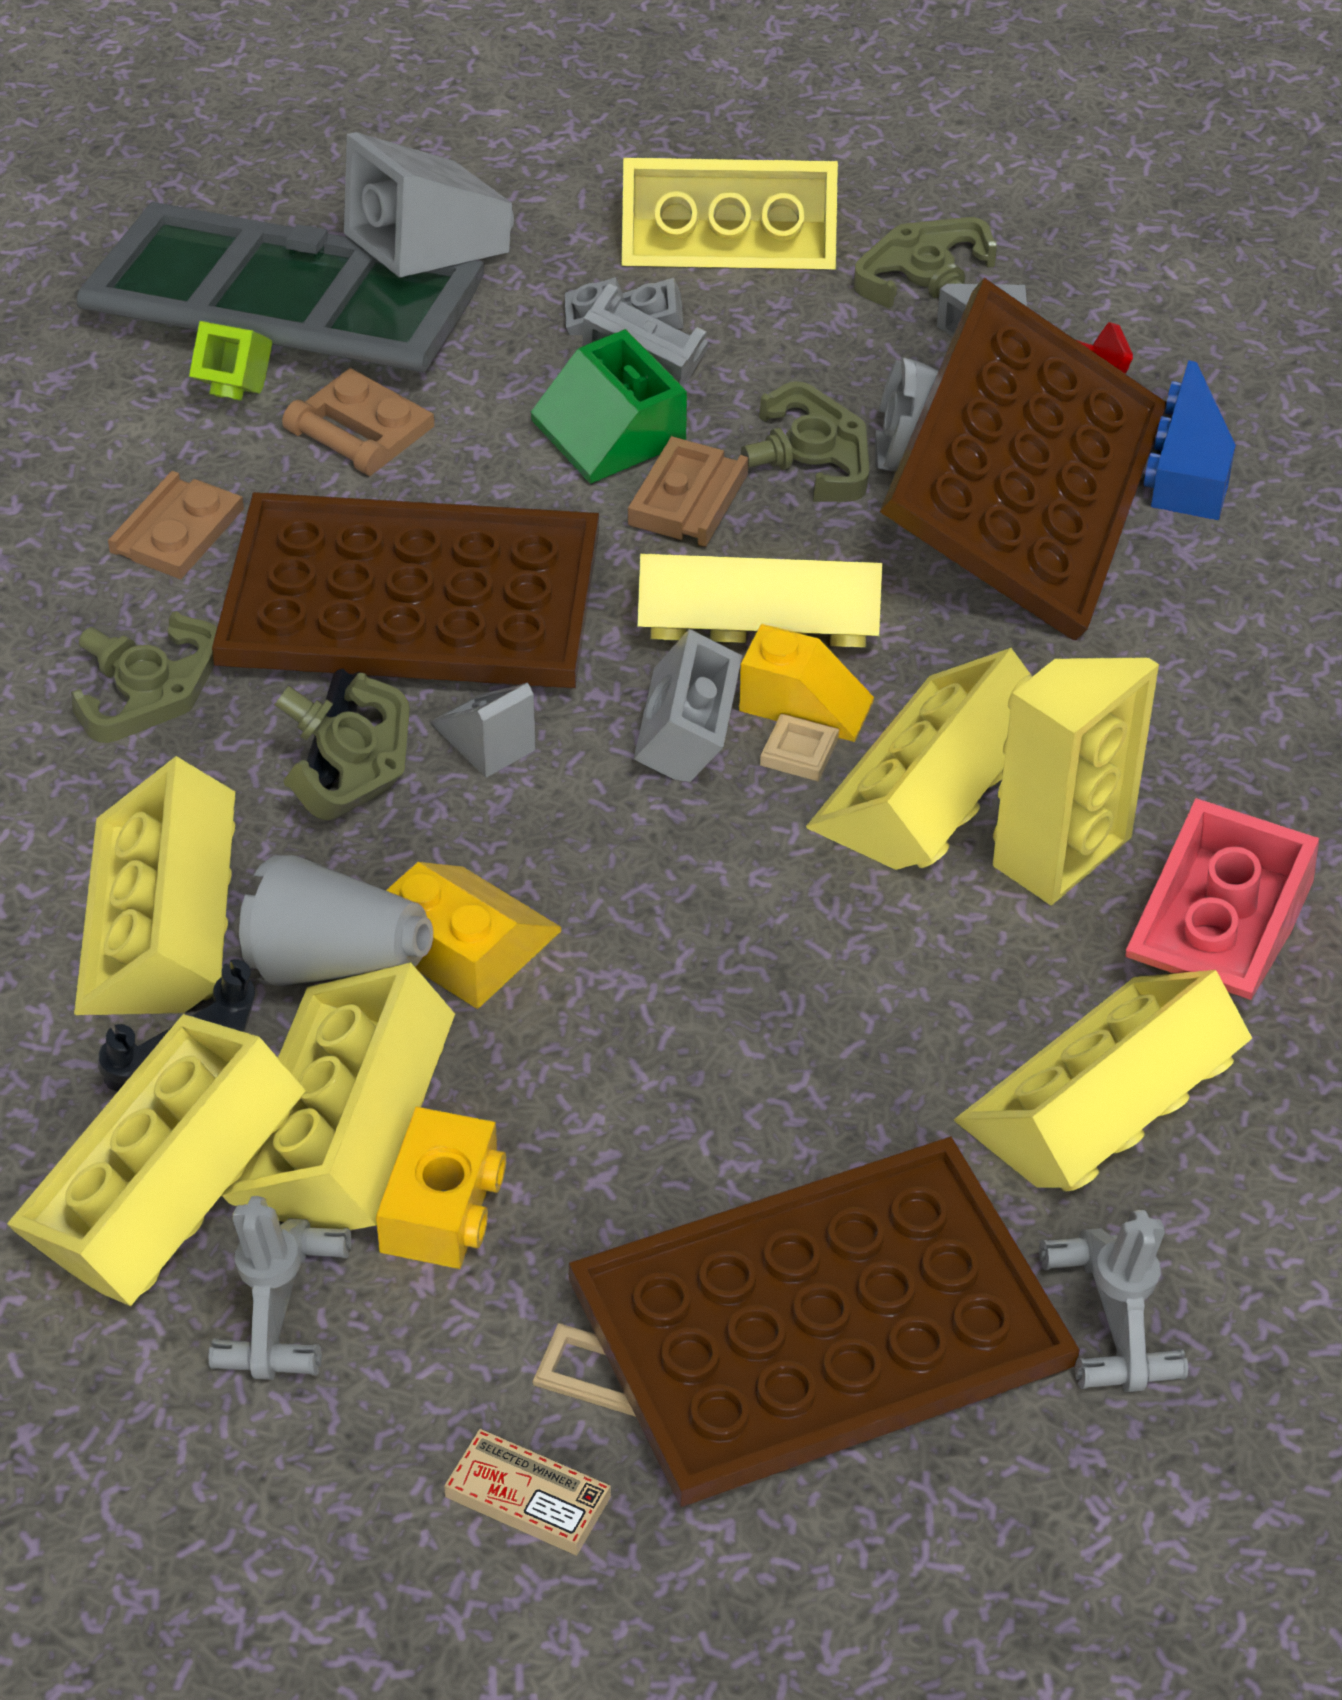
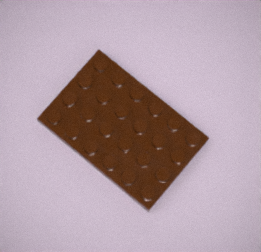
[879,277,1167,640]
[212,492,599,688]
[569,1136,1080,1508]

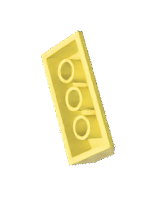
[622,158,838,270]
[638,554,882,648]
[806,648,1032,870]
[993,658,1159,906]
[74,756,235,1015]
[221,962,455,1230]
[954,970,1252,1191]
[7,1014,306,1306]

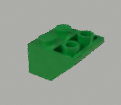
[531,329,687,484]

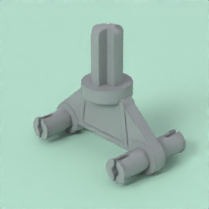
[208,1196,351,1380]
[1039,1210,1188,1392]

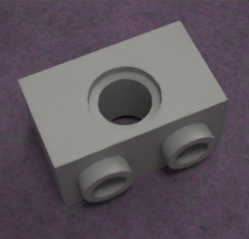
[633,629,742,782]

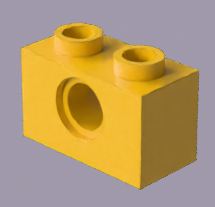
[376,1107,507,1269]

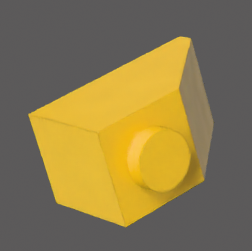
[739,624,874,742]

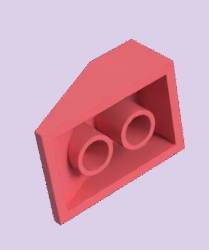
[1125,798,1319,1000]

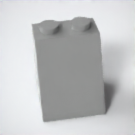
[344,132,514,277]

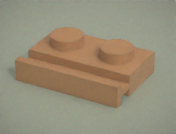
[628,436,748,547]
[108,471,244,579]

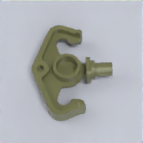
[854,217,997,309]
[741,381,870,502]
[71,611,217,743]
[274,673,410,820]

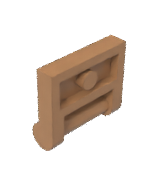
[282,368,434,477]

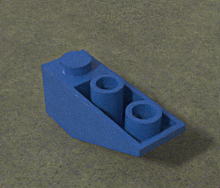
[1144,360,1236,520]

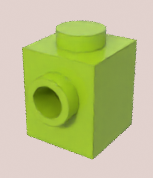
[189,321,272,401]

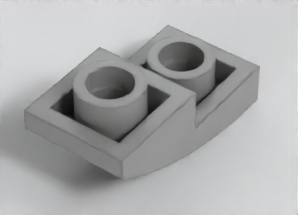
[565,277,684,335]

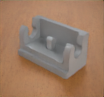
[582,283,709,387]

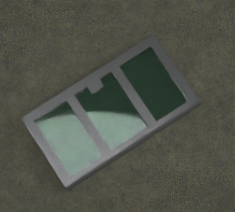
[77,202,484,373]

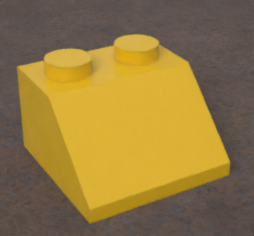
[386,862,562,1009]

